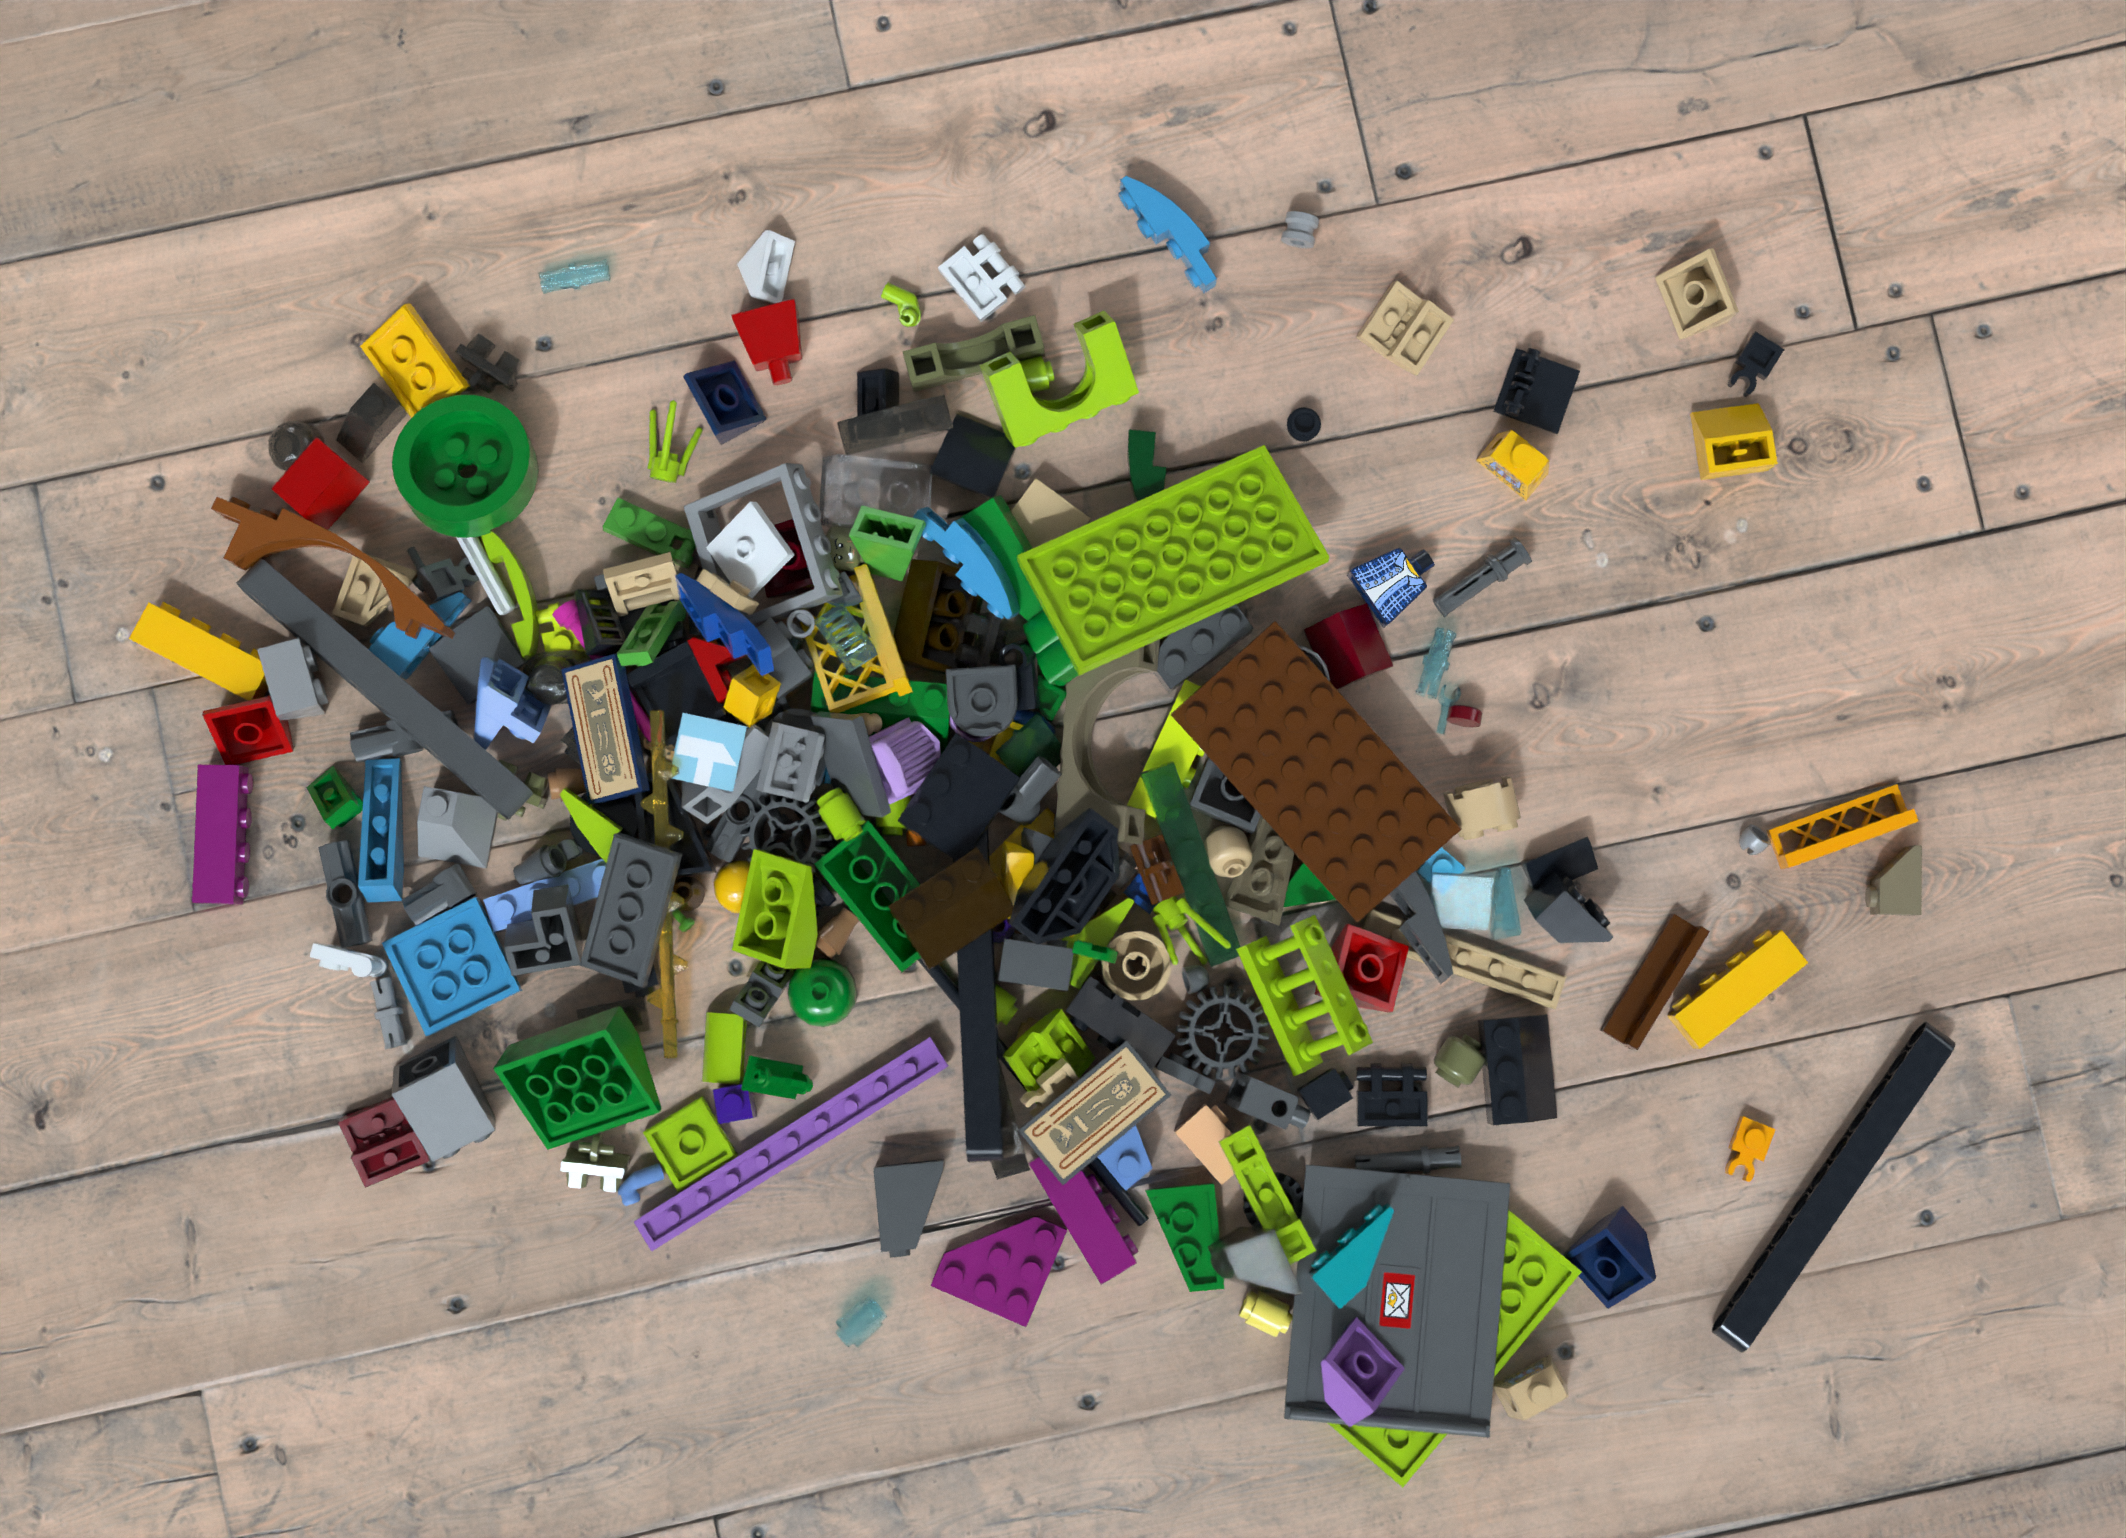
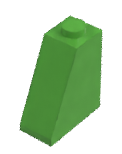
[849,506,926,581]

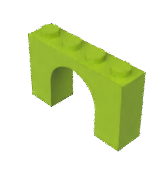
[979,310,1139,448]

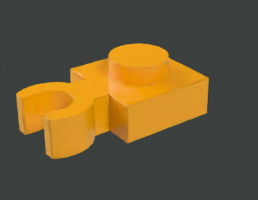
[1725,1116,1776,1182]

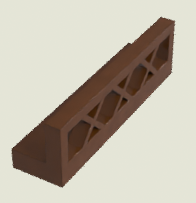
[1600,914,1710,1050]

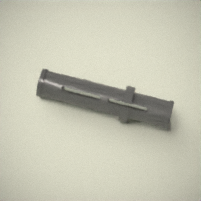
[1355,1145,1462,1174]

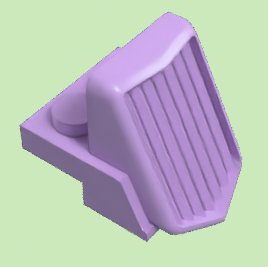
[869,717,941,804]

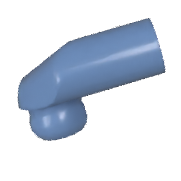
[618,1163,664,1206]

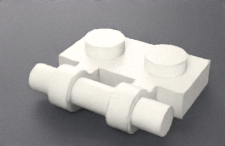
[938,234,1026,322]

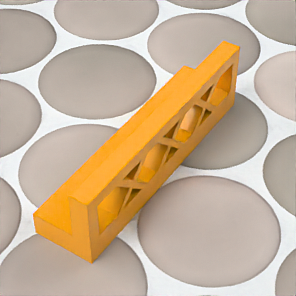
[1767,784,1919,869]

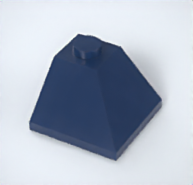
[1563,1206,1657,1309]

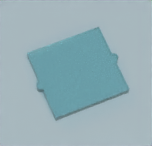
[1428,872,1494,930]

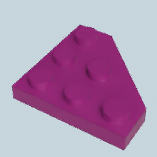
[930,1216,1067,1327]

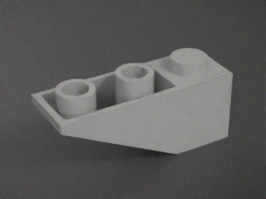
[682,724,770,824]

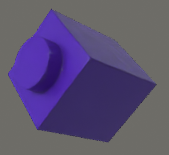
[713,1084,757,1124]

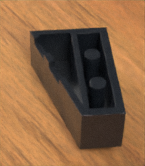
[635,771,717,877]
[1066,976,1176,1070]

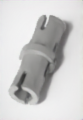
[370,977,407,1050]

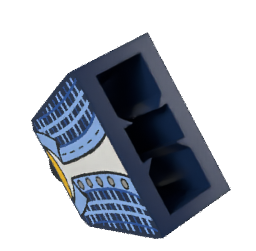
[1347,547,1435,628]

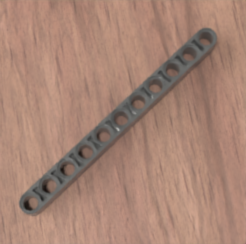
[236,558,533,820]

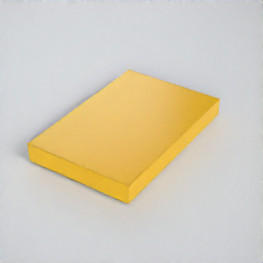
[360,304,470,418]

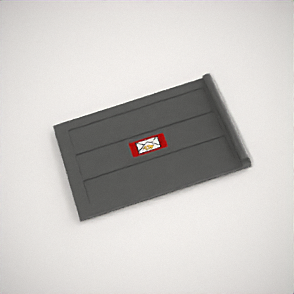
[1284,1165,1510,1438]

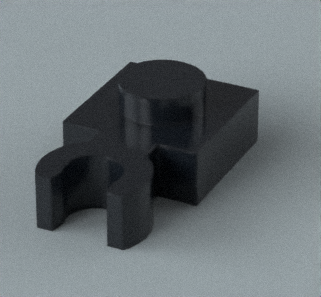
[1728,332,1785,397]

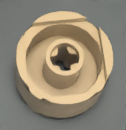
[1443,776,1521,840]
[1101,931,1171,1001]

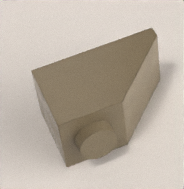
[1865,845,1922,916]

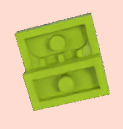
[1003,1008,1095,1104]

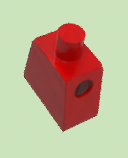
[731,299,802,385]

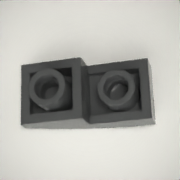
[729,961,796,1027]

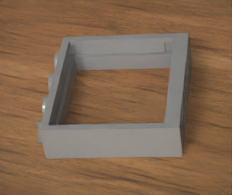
[684,463,843,628]

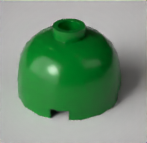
[787,958,857,1027]

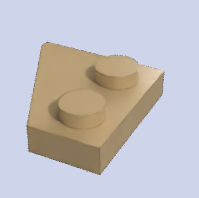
[332,553,418,627]

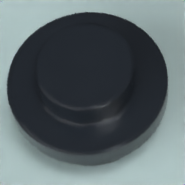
[1287,407,1321,442]

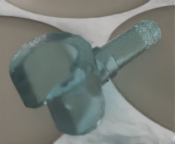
[1436,684,1461,734]

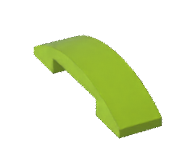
[481,530,539,660]
[1218,1125,1316,1267]

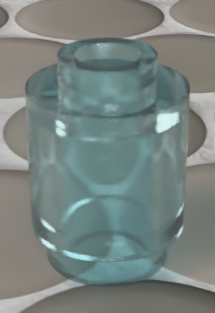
[835,1296,888,1348]

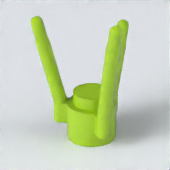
[647,400,703,483]
[1152,896,1231,965]

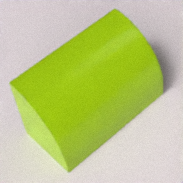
[702,1012,747,1084]

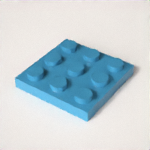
[382,897,522,1036]

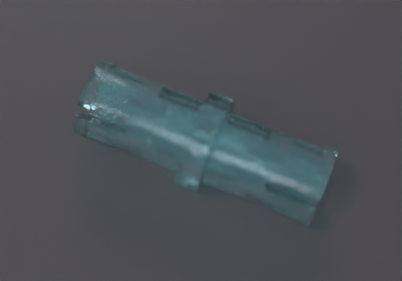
[539,259,611,294]
[1415,627,1457,699]

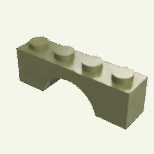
[903,315,1045,392]

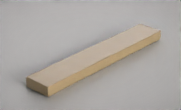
[1362,909,1567,1009]

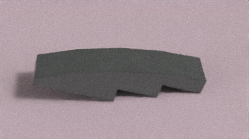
[1390,871,1453,984]

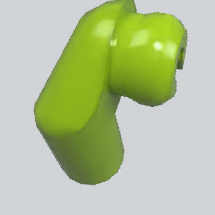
[881,282,921,327]

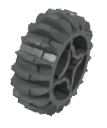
[740,794,834,874]
[1176,986,1270,1079]

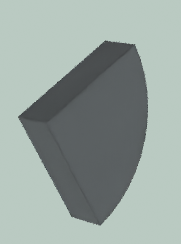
[827,571,863,607]

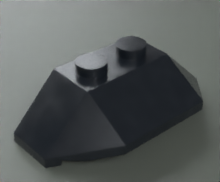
[1009,808,1120,944]

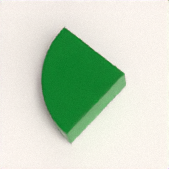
[1038,675,1067,723]
[1072,940,1118,964]

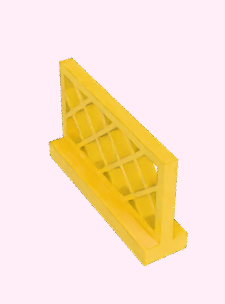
[795,563,913,713]

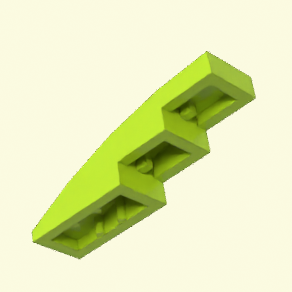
[560,787,623,863]

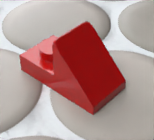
[687,638,746,705]

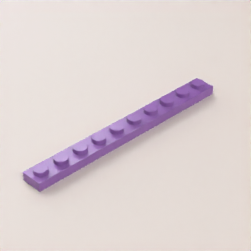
[634,1037,949,1252]

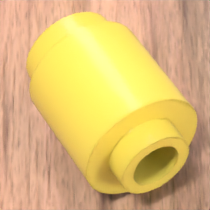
[1238,1290,1293,1337]

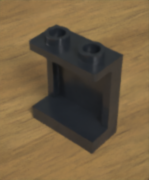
[627,641,730,751]

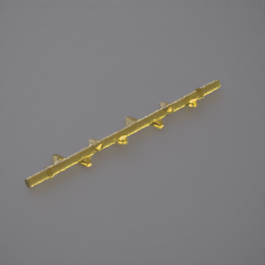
[641,710,688,1059]

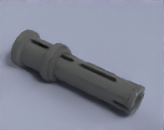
[1432,537,1532,617]

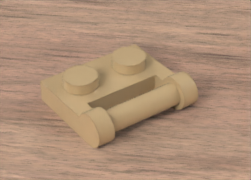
[603,552,680,617]

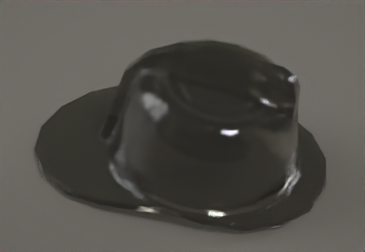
[523,650,592,705]

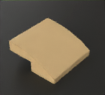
[1356,281,1454,376]
[1011,478,1091,548]

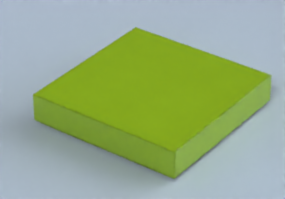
[643,1096,739,1192]

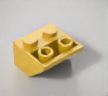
[1690,403,1778,480]

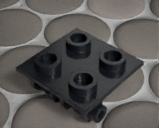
[1493,348,1580,434]

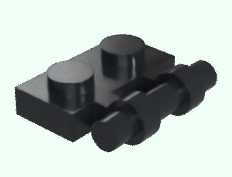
[1356,1063,1428,1126]

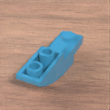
[1118,176,1217,293]
[912,507,1020,619]

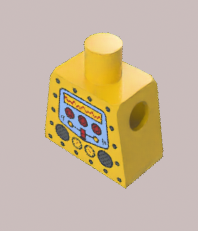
[1476,430,1550,500]

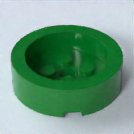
[392,395,538,538]

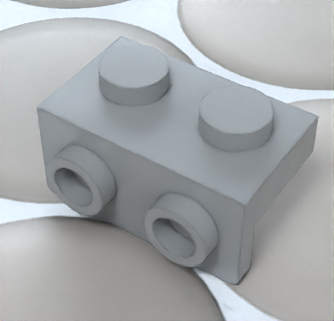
[756,722,825,802]

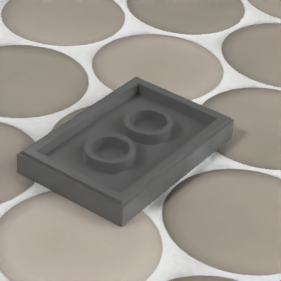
[811,711,891,817]

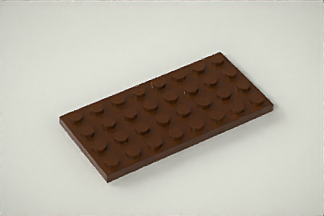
[1170,621,1461,922]

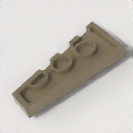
[1223,816,1294,926]

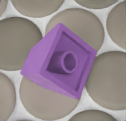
[1321,1317,1405,1427]

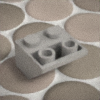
[257,638,328,721]

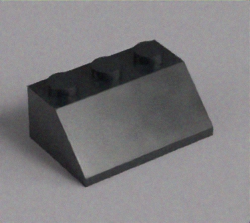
[897,734,1020,861]
[1478,1014,1557,1125]

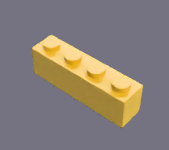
[129,602,269,701]
[1667,929,1808,1049]

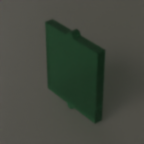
[995,714,1062,777]

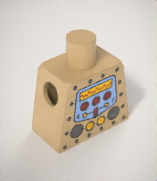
[1493,1355,1568,1420]

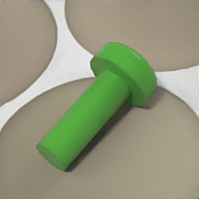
[667,903,694,932]

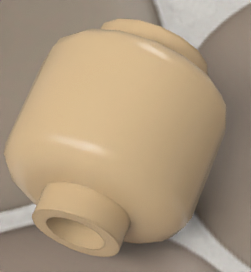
[1203,825,1253,878]

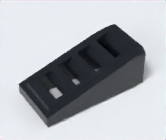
[575,589,626,656]

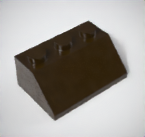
[893,559,983,675]
[888,848,1013,970]

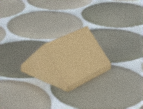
[1655,248,1739,340]

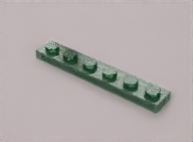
[1140,761,1241,967]

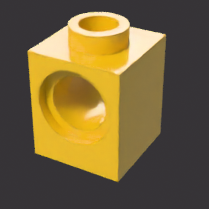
[723,664,781,728]

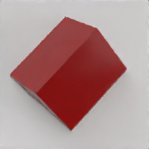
[271,437,370,530]
[202,696,294,765]

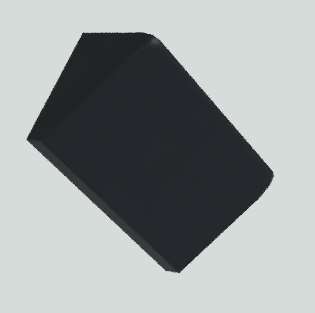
[857,368,900,440]
[1521,836,1599,891]

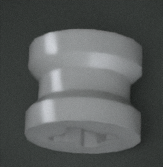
[1281,211,1320,249]

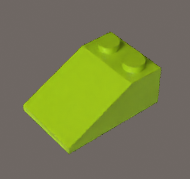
[732,849,818,969]

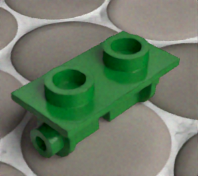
[741,1055,813,1100]

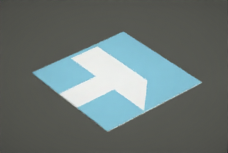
[669,713,747,792]

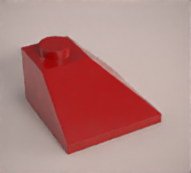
[1314,924,1409,1013]

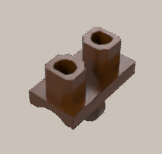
[1129,834,1185,905]

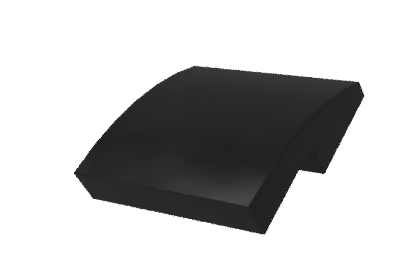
[930,414,1017,499]

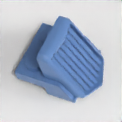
[474,657,551,750]

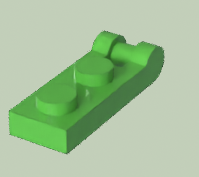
[602,498,696,568]
[617,601,686,666]

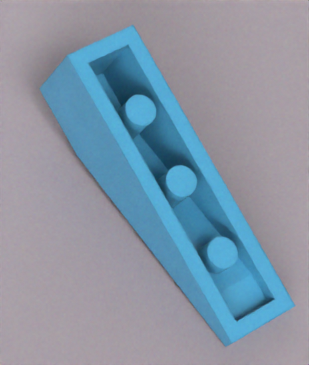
[358,758,404,903]

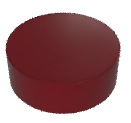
[1446,705,1483,727]

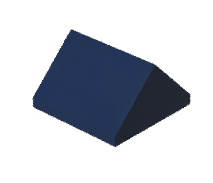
[683,361,767,445]

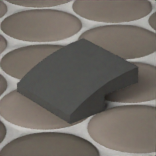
[428,606,528,704]

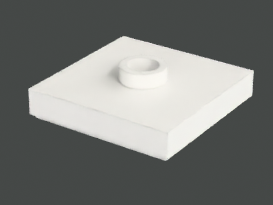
[706,502,795,598]

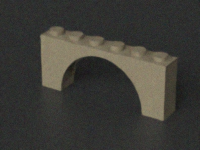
[1054,639,1160,845]

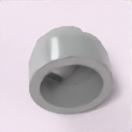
[787,610,815,638]
[1739,824,1771,855]

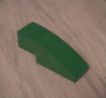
[1127,429,1166,502]

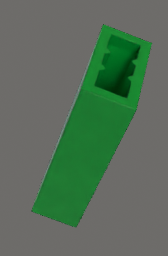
[950,495,1044,621]

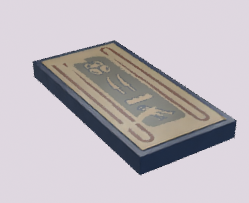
[562,654,650,805]

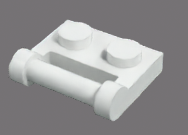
[310,943,388,977]

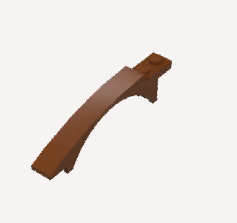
[211,497,455,639]

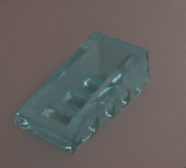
[814,603,878,673]
[1490,867,1522,940]

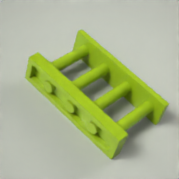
[1236,915,1373,1076]

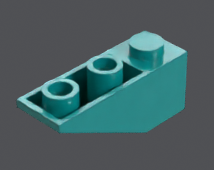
[1309,1203,1394,1309]

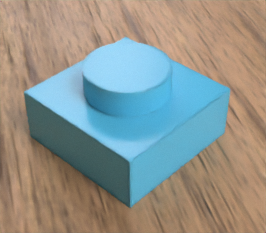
[1416,847,1466,894]

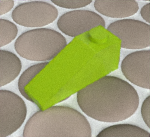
[1062,898,1135,990]

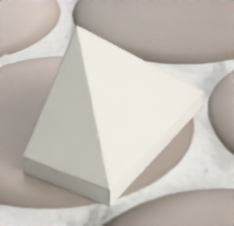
[737,230,795,304]

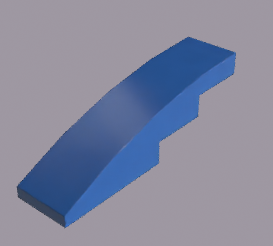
[675,573,774,676]

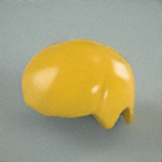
[713,860,751,913]

